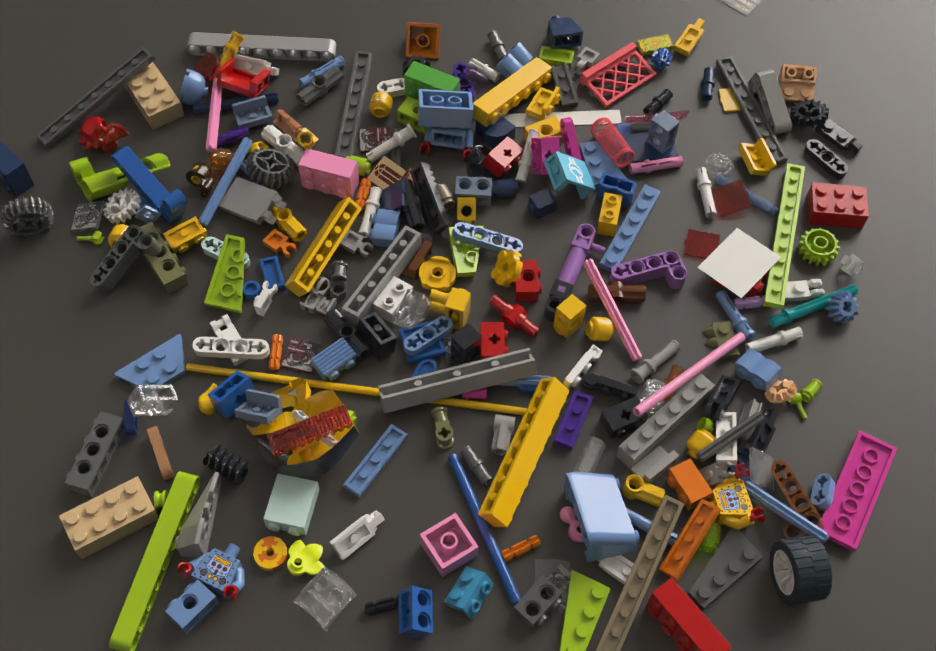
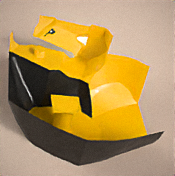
[247,377,360,478]

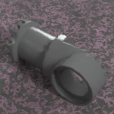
[330,260,348,300]

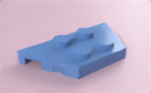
[114,334,186,395]

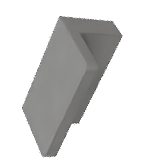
[631,446,679,484]

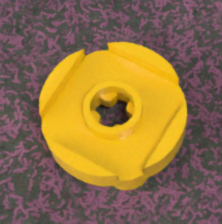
[491,249,523,287]
[419,256,456,292]

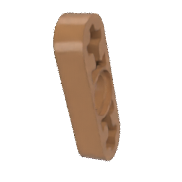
[147,426,174,481]

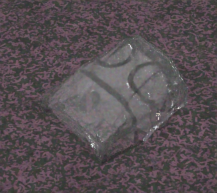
[293,567,357,630]

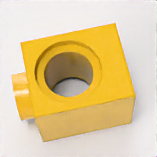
[457,197,476,224]

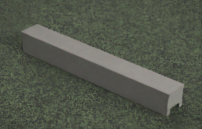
[378,348,537,413]

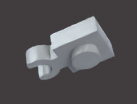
[338,229,373,258]
[699,461,734,489]

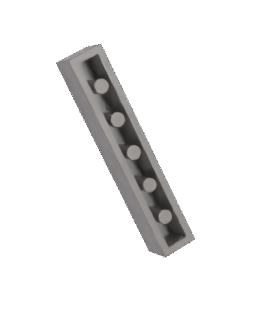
[342,225,422,327]
[616,373,715,469]

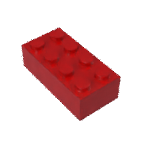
[646,577,732,651]

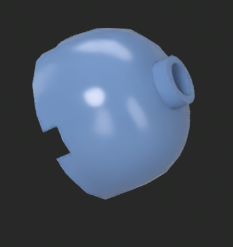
[179,69,208,105]

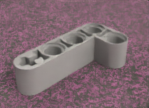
[748,69,792,135]

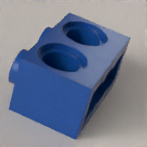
[398,586,433,638]

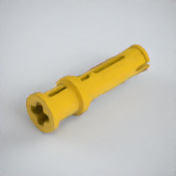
[210,30,246,79]

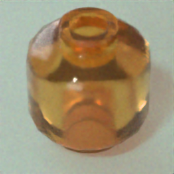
[209,148,234,172]

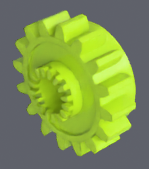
[797,228,840,266]

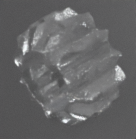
[640,379,665,413]

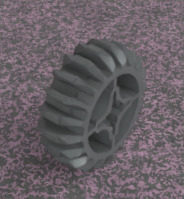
[245,147,295,189]
[1,196,54,237]

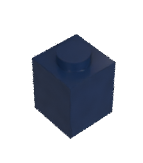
[527,188,557,219]

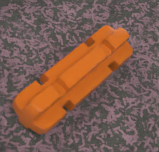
[355,178,371,211]
[268,334,283,371]
[501,535,541,562]

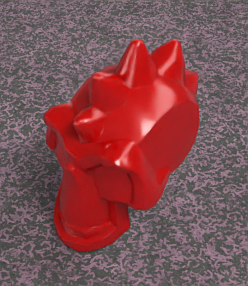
[78,117,129,152]

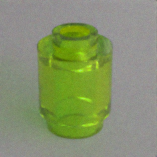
[700,521,722,553]

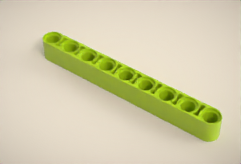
[109,471,200,651]

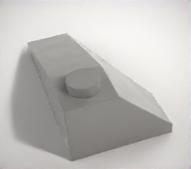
[175,472,222,558]

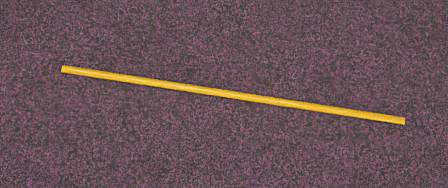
[186,363,527,416]

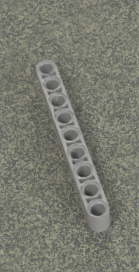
[186,32,337,62]

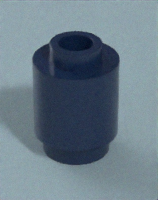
[492,179,518,198]

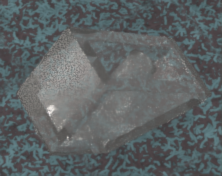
[393,289,431,330]

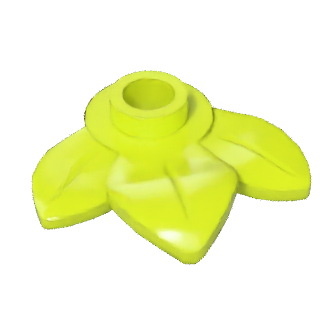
[287,540,325,576]

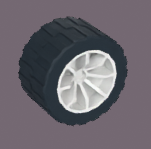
[769,535,833,605]

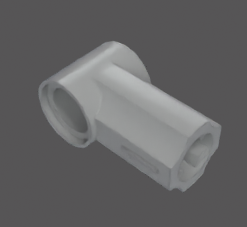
[491,414,516,456]

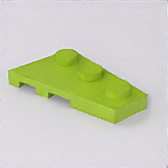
[447,226,484,277]

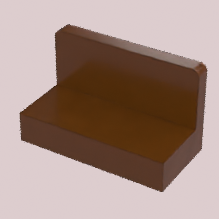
[401,240,433,280]

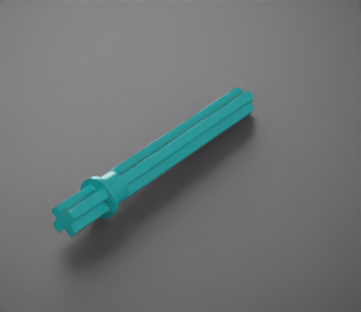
[768,284,859,328]

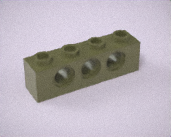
[140,222,188,294]

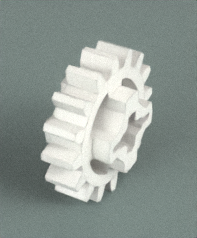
[103,188,142,224]

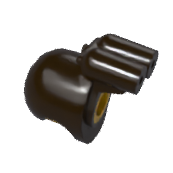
[186,163,214,198]

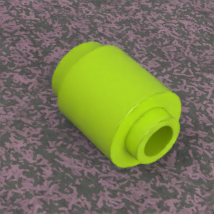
[346,155,371,176]

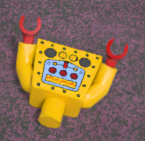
[710,463,765,530]

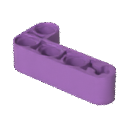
[609,250,687,289]

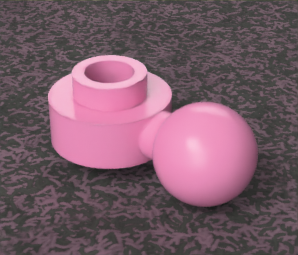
[560,506,583,543]

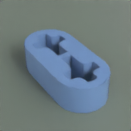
[810,473,835,511]

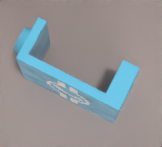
[544,151,596,200]

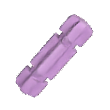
[734,295,765,309]

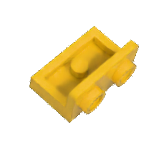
[526,86,561,120]
[737,138,777,176]
[163,216,207,254]

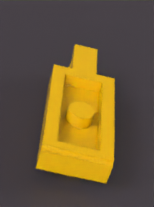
[673,18,705,57]

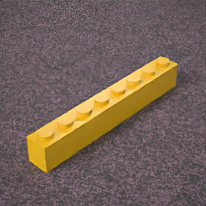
[478,377,570,527]

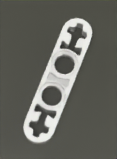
[192,337,270,359]

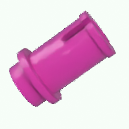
[462,388,487,400]

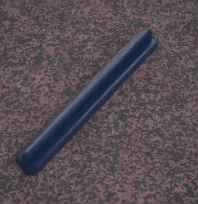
[193,92,279,114]

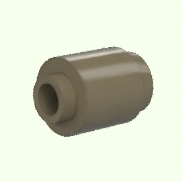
[436,184,455,210]

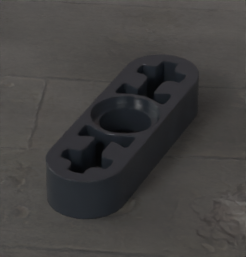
[804,139,848,179]

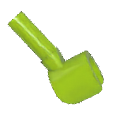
[77,231,105,245]
[788,393,807,419]

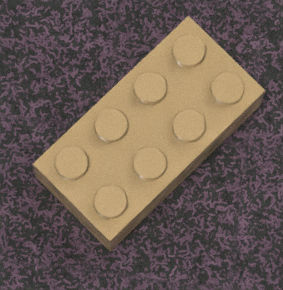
[124,62,184,130]
[59,476,159,559]

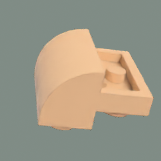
[778,64,817,103]

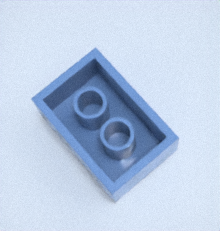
[418,89,473,129]

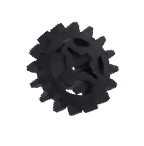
[790,98,829,128]

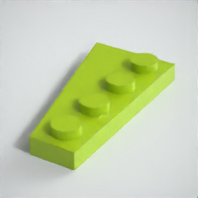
[559,570,611,651]

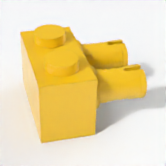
[429,287,471,330]

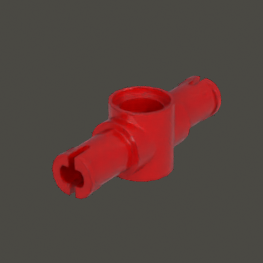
[489,294,540,338]

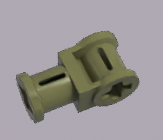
[431,407,454,450]

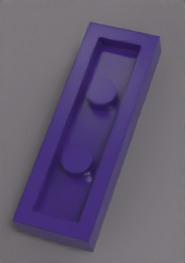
[553,390,593,450]

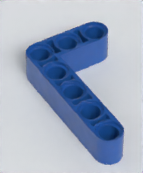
[111,146,187,225]

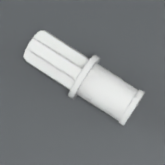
[468,58,501,83]

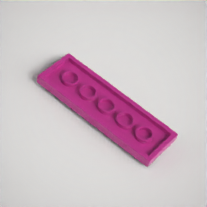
[821,430,898,552]

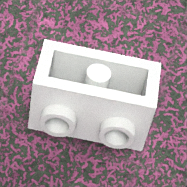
[373,276,414,324]

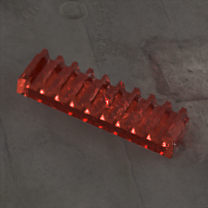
[267,404,353,457]

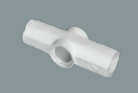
[261,125,304,166]

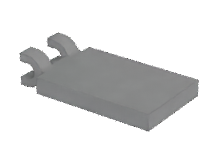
[218,177,287,225]

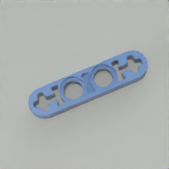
[452,222,523,253]

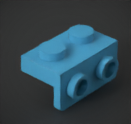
[444,566,494,619]

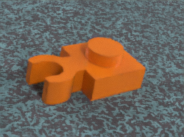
[262,229,297,258]

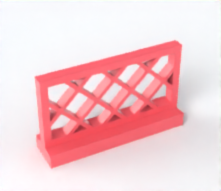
[579,42,657,108]

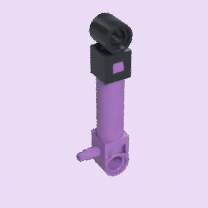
[544,223,606,322]

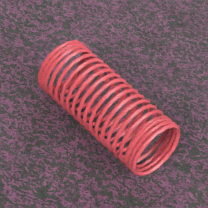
[590,117,635,168]

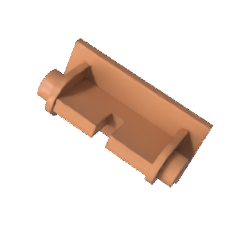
[273,110,304,142]

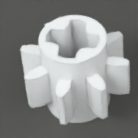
[840,254,864,276]

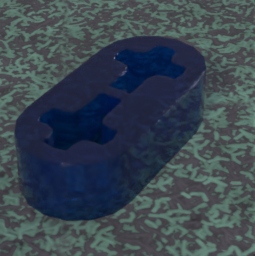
[124,399,138,435]

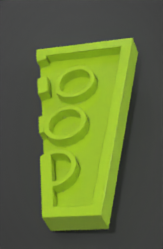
[204,234,245,313]

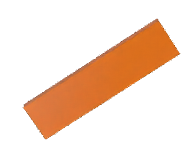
[659,499,721,581]

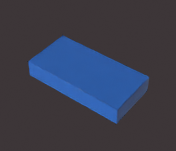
[259,255,286,291]

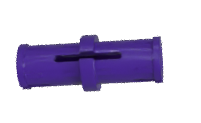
[217,126,250,148]

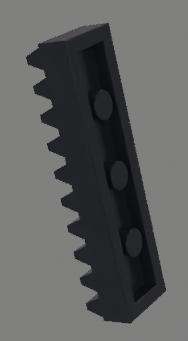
[410,162,453,234]

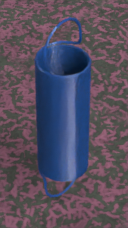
[512,385,537,394]

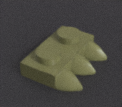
[702,321,739,360]

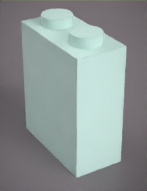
[263,473,320,536]

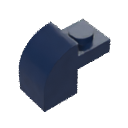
[475,117,516,148]

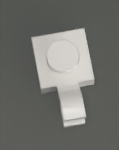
[253,281,278,317]

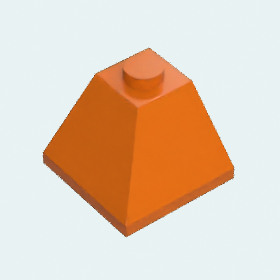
[405,22,441,59]

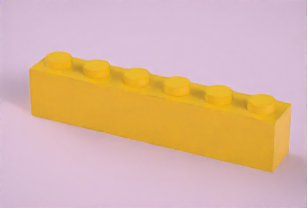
[473,57,552,127]
[284,197,362,297]

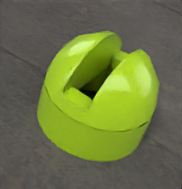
[696,417,714,433]

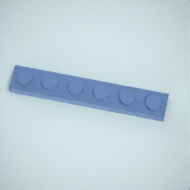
[599,184,661,272]

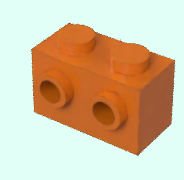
[667,458,713,511]

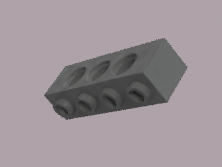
[65,411,127,498]

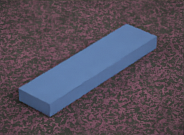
[343,424,408,498]

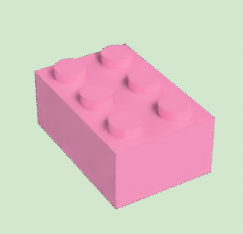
[298,148,359,199]

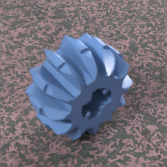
[825,291,859,323]

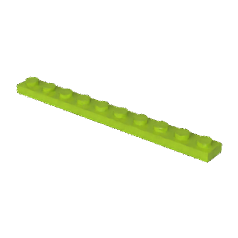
[763,163,805,310]

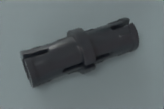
[643,89,673,117]

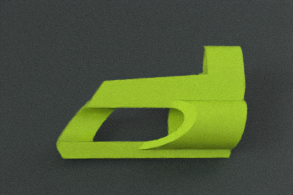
[69,153,171,201]

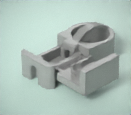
[300,276,337,315]

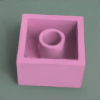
[420,513,479,577]

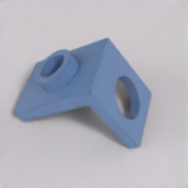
[135,197,161,223]

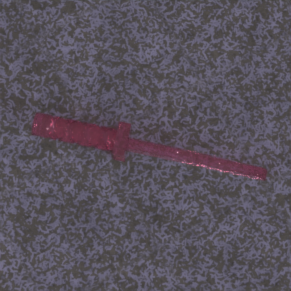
[624,110,689,123]

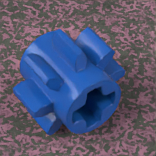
[651,48,673,69]

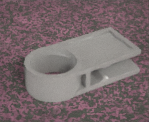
[737,399,762,440]

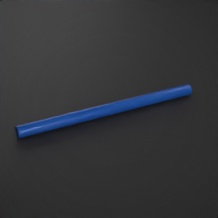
[448,454,521,606]

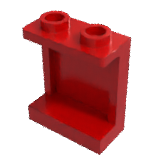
[216,58,271,98]

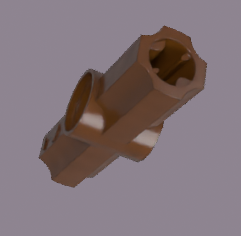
[588,280,646,305]

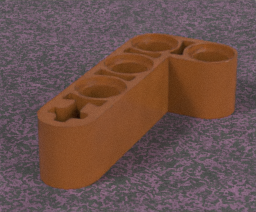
[771,460,824,539]

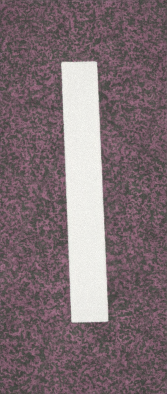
[491,110,622,127]

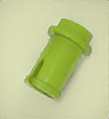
[800,378,823,403]

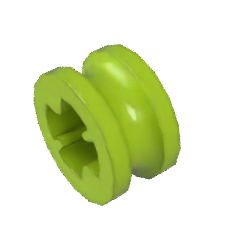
[154,490,168,510]

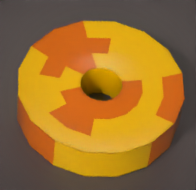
[253,536,288,571]

